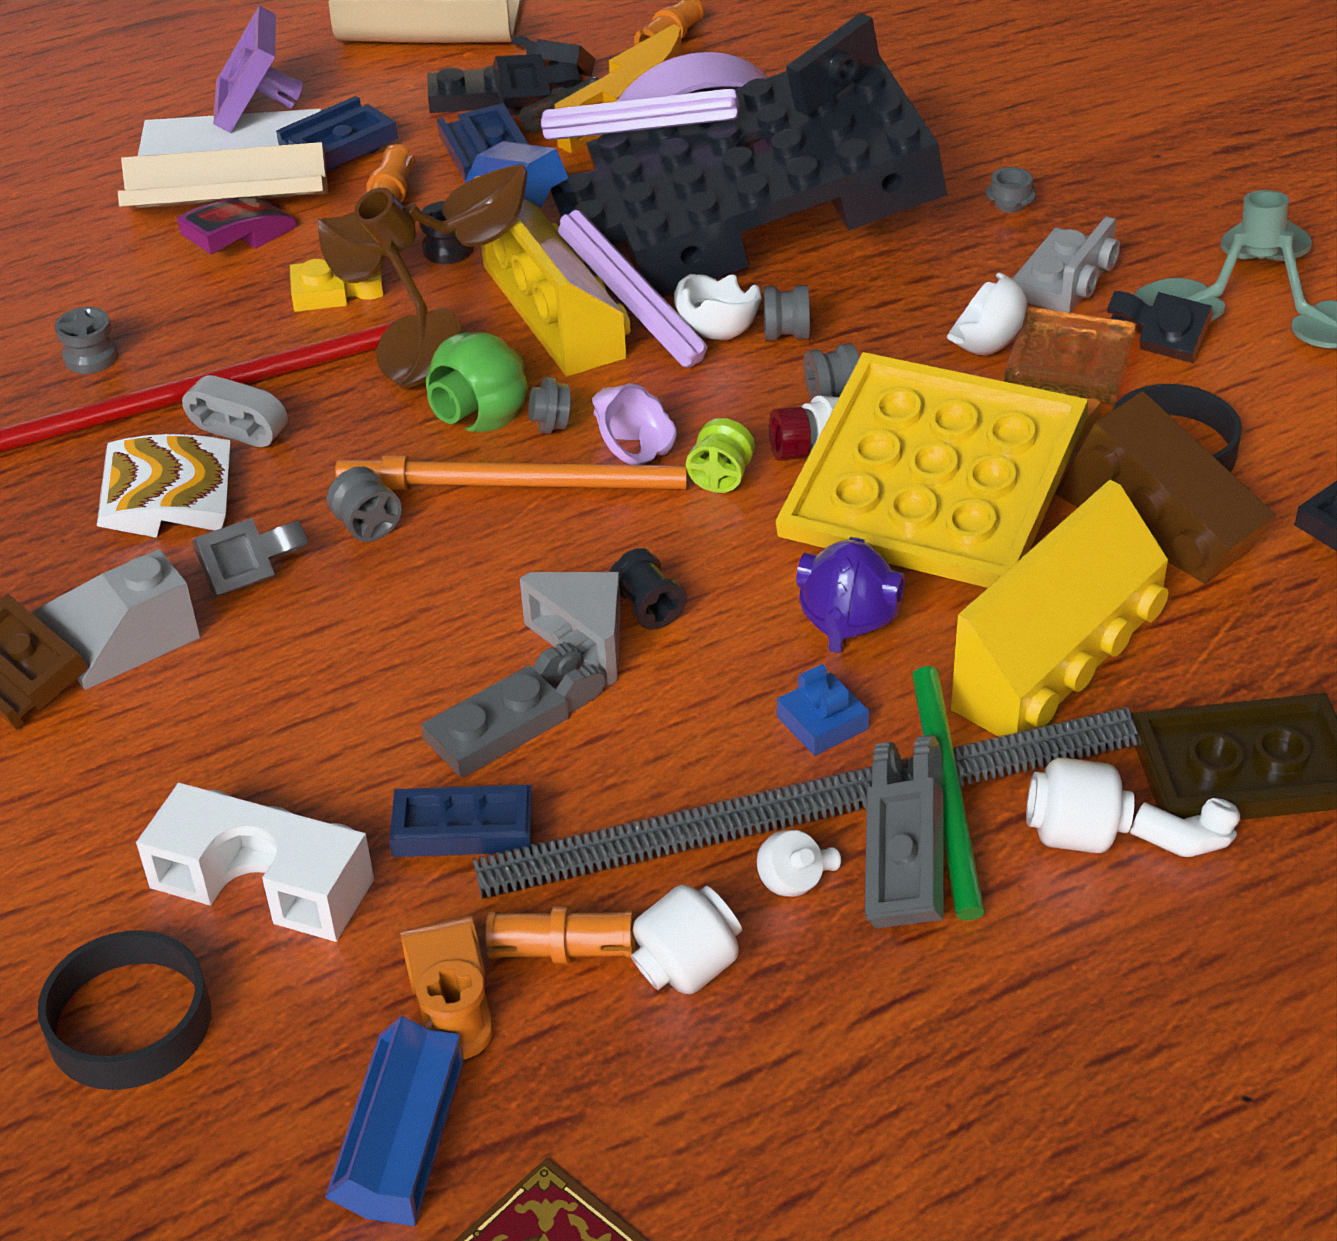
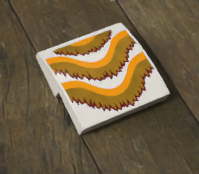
[97,434,230,538]

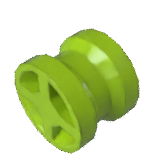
[686,418,756,493]

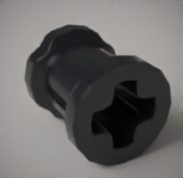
[610,548,687,630]

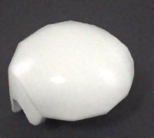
[947,272,1027,356]
[674,274,762,340]

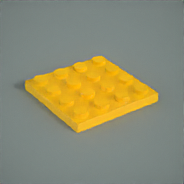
[775,352,1088,588]

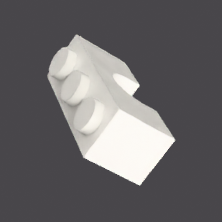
[136,783,374,942]

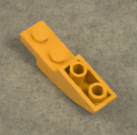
[555,24,682,153]

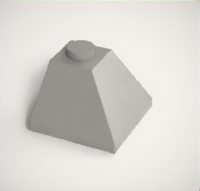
[32,549,200,690]

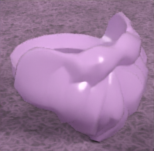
[592,383,677,465]

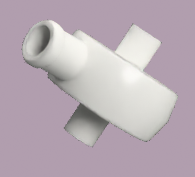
[757,830,841,896]

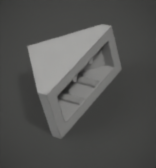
[520,572,621,686]

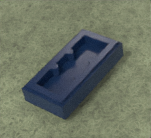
[389,784,533,857]

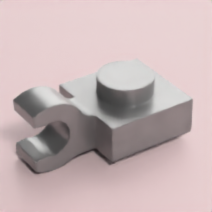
[192,517,308,598]

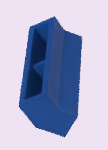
[464,141,568,208]
[325,1015,464,1226]

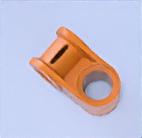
[399,914,493,1060]

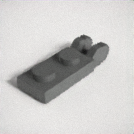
[421,642,607,778]
[865,734,943,929]

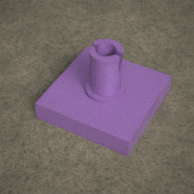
[213,6,303,133]

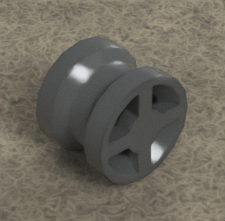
[763,285,810,341]
[54,307,118,374]
[803,343,860,401]
[326,466,402,542]

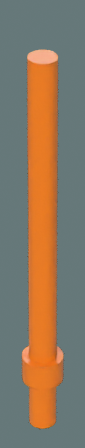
[335,455,687,490]

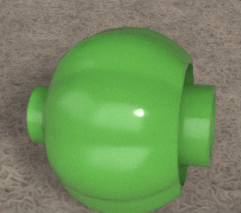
[426,332,528,432]

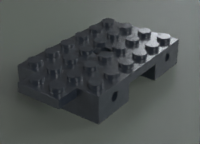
[550,56,947,297]

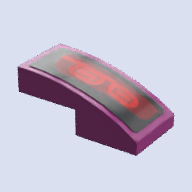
[177,198,296,254]

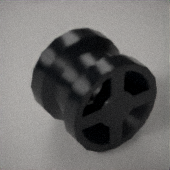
[419,201,474,264]

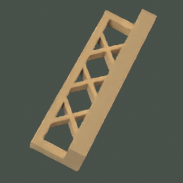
[118,142,329,209]

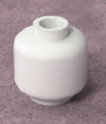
[1026,758,1134,853]
[631,885,743,994]

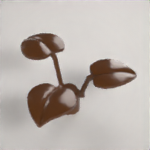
[318,164,527,389]

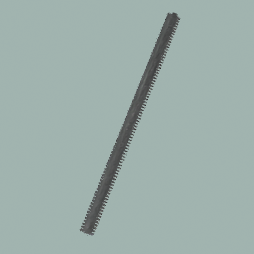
[473,707,1138,899]

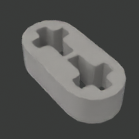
[182,375,288,447]

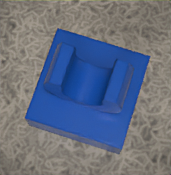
[777,664,869,756]

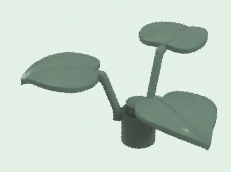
[1132,190,1337,348]

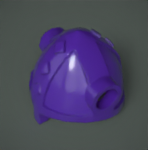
[796,537,905,653]

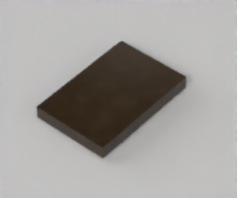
[1131,693,1337,820]

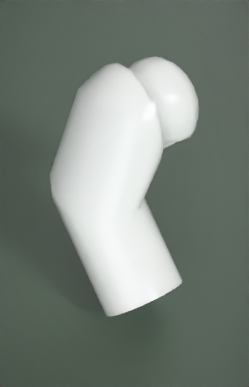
[1130,798,1240,857]

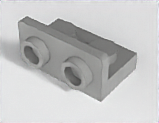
[1013,216,1120,315]

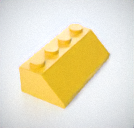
[474,175,630,377]
[951,480,1168,737]

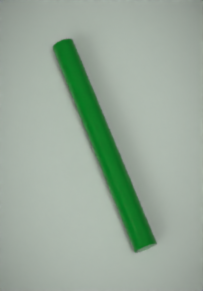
[912,666,985,920]

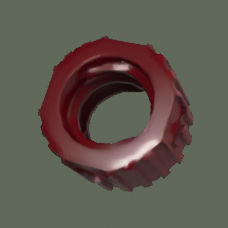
[768,407,811,460]

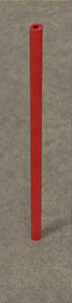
[0,310,434,452]

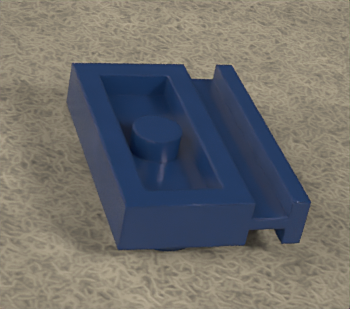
[276,96,398,172]
[437,103,529,181]

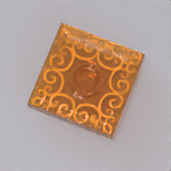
[1004,307,1136,405]

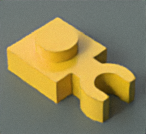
[290,259,383,312]

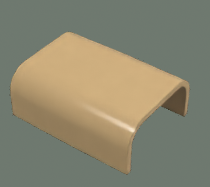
[328,0,521,43]

